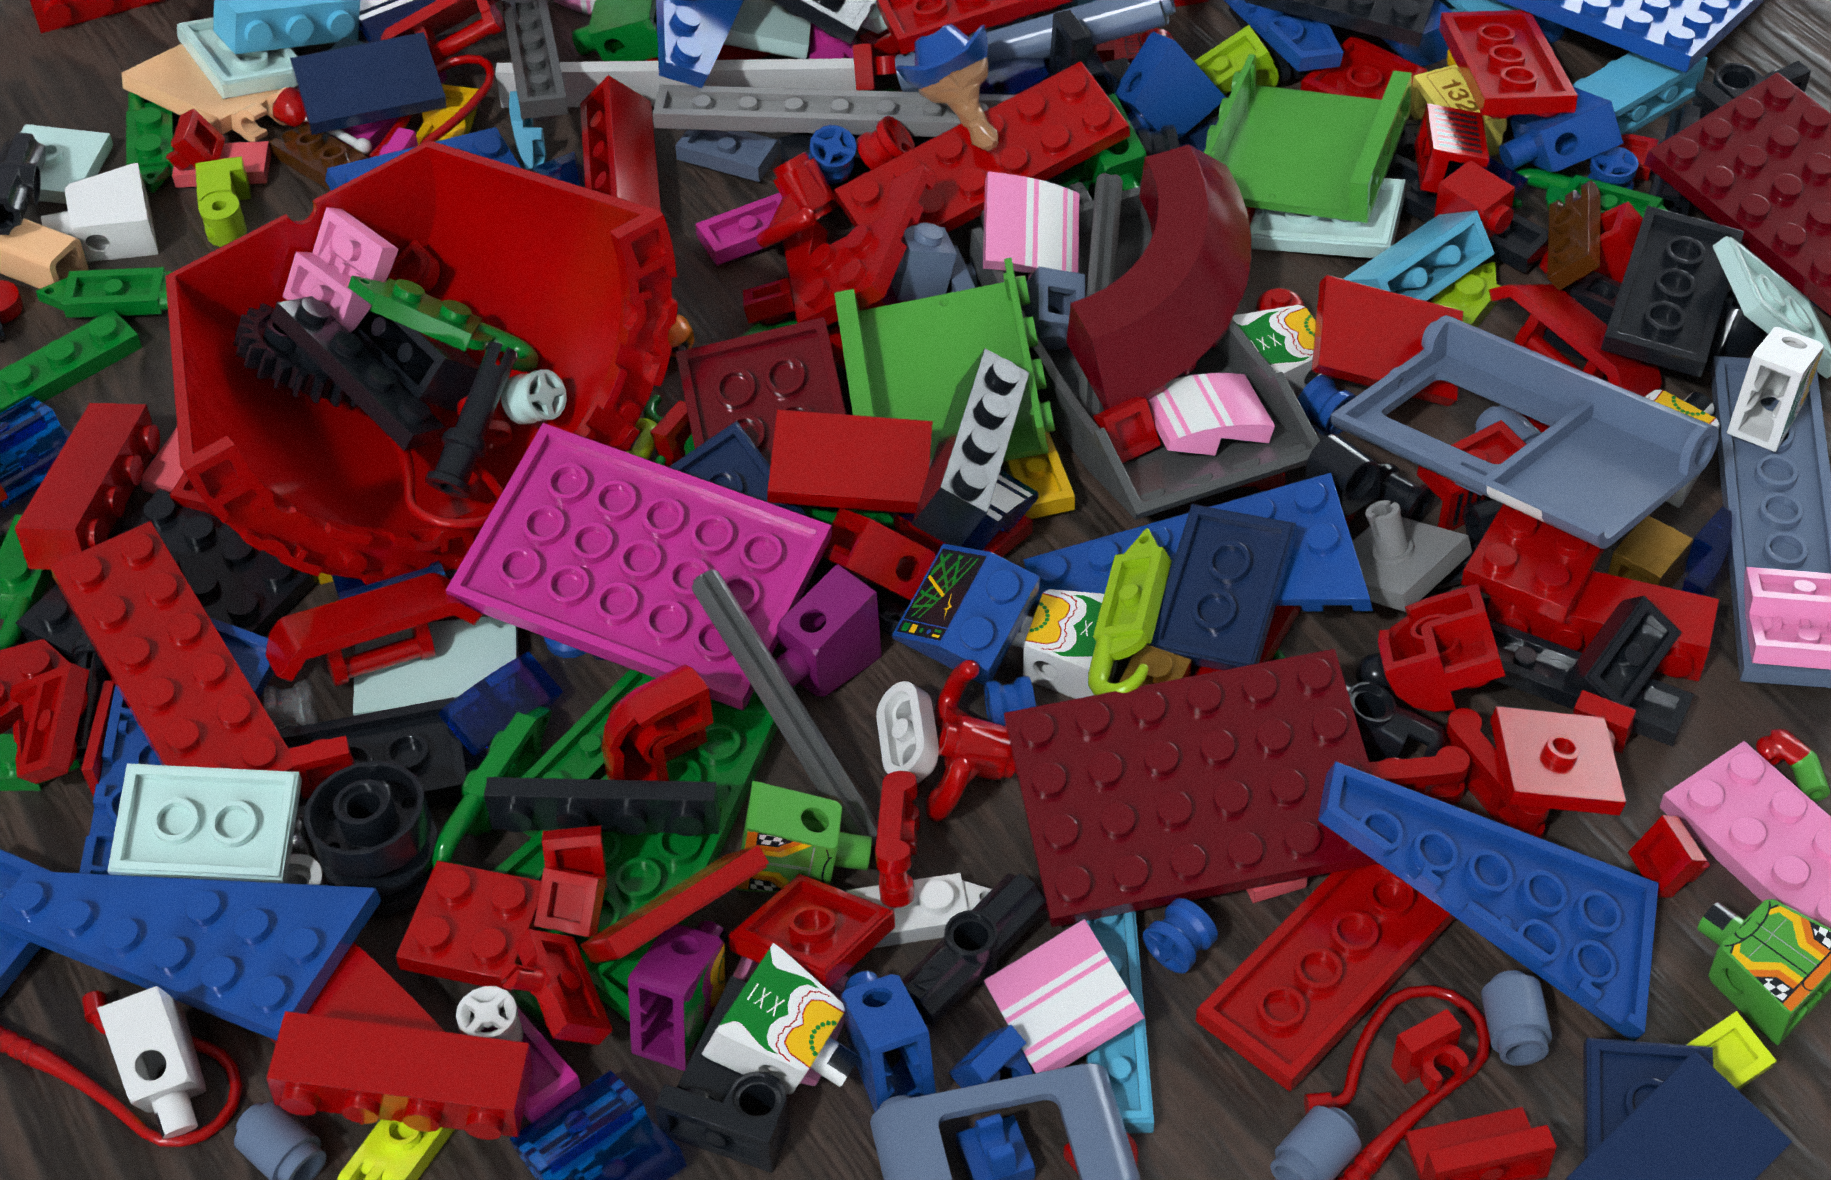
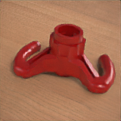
[756,151,867,248]
[926,659,1015,822]

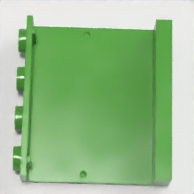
[1204,54,1412,223]
[834,257,1055,469]

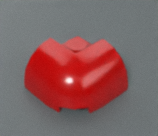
[1378,583,1505,712]
[602,664,714,781]

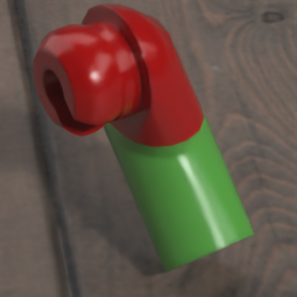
[1756,729,1830,802]

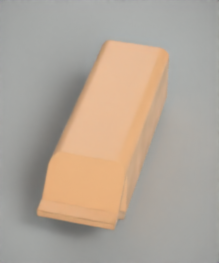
[0,219,88,289]

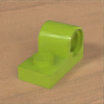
[1194,25,1279,95]

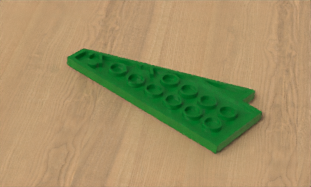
[493,685,796,1031]

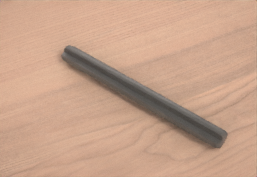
[1078,173,1123,423]
[692,569,878,851]

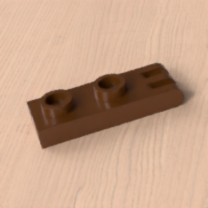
[269,123,367,191]
[1547,180,1600,291]

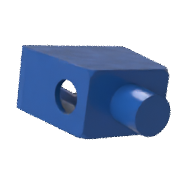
[1114,32,1226,140]
[1499,87,1623,172]
[841,971,936,1112]

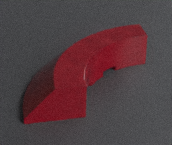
[1066,145,1251,410]

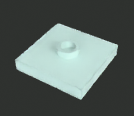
[20,124,114,204]

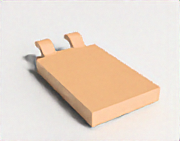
[121,44,287,142]

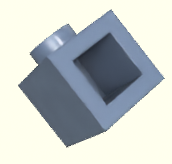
[891,223,957,301]

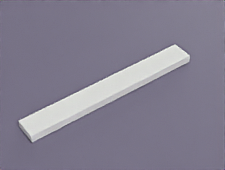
[495,58,856,108]

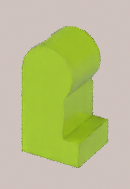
[195,156,251,247]

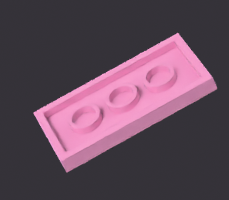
[1659,741,1831,929]

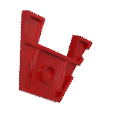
[783,163,938,326]

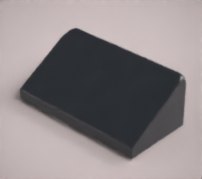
[1564,596,1682,707]

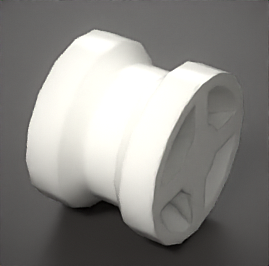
[456,986,523,1042]

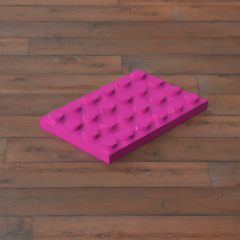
[446,423,832,711]

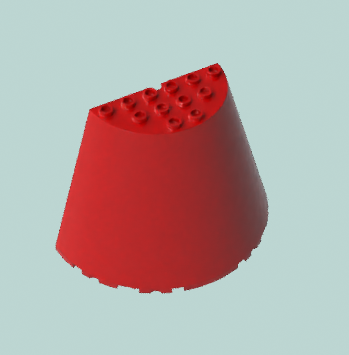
[165,140,678,585]

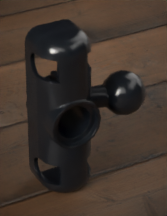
[1345,653,1446,762]

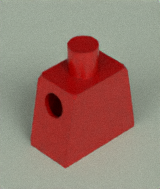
[822,508,937,601]

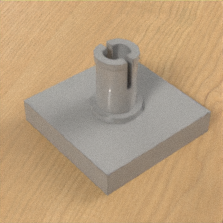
[1352,500,1472,612]

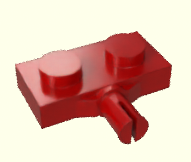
[501,929,613,1045]

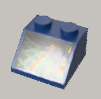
[892,544,1040,685]

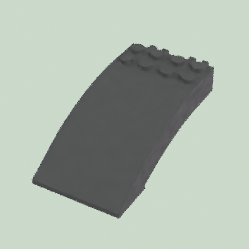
[968,179,1320,520]

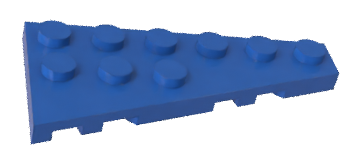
[1318,761,1659,1041]
[0,870,381,1041]

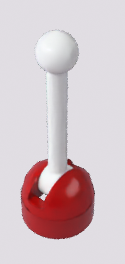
[273,87,372,156]

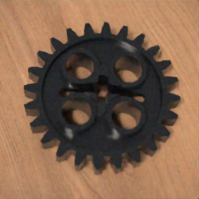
[233,301,383,408]

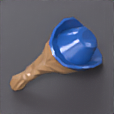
[896,24,998,151]

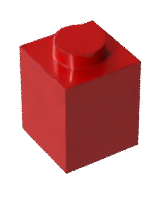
[1434,160,1515,238]

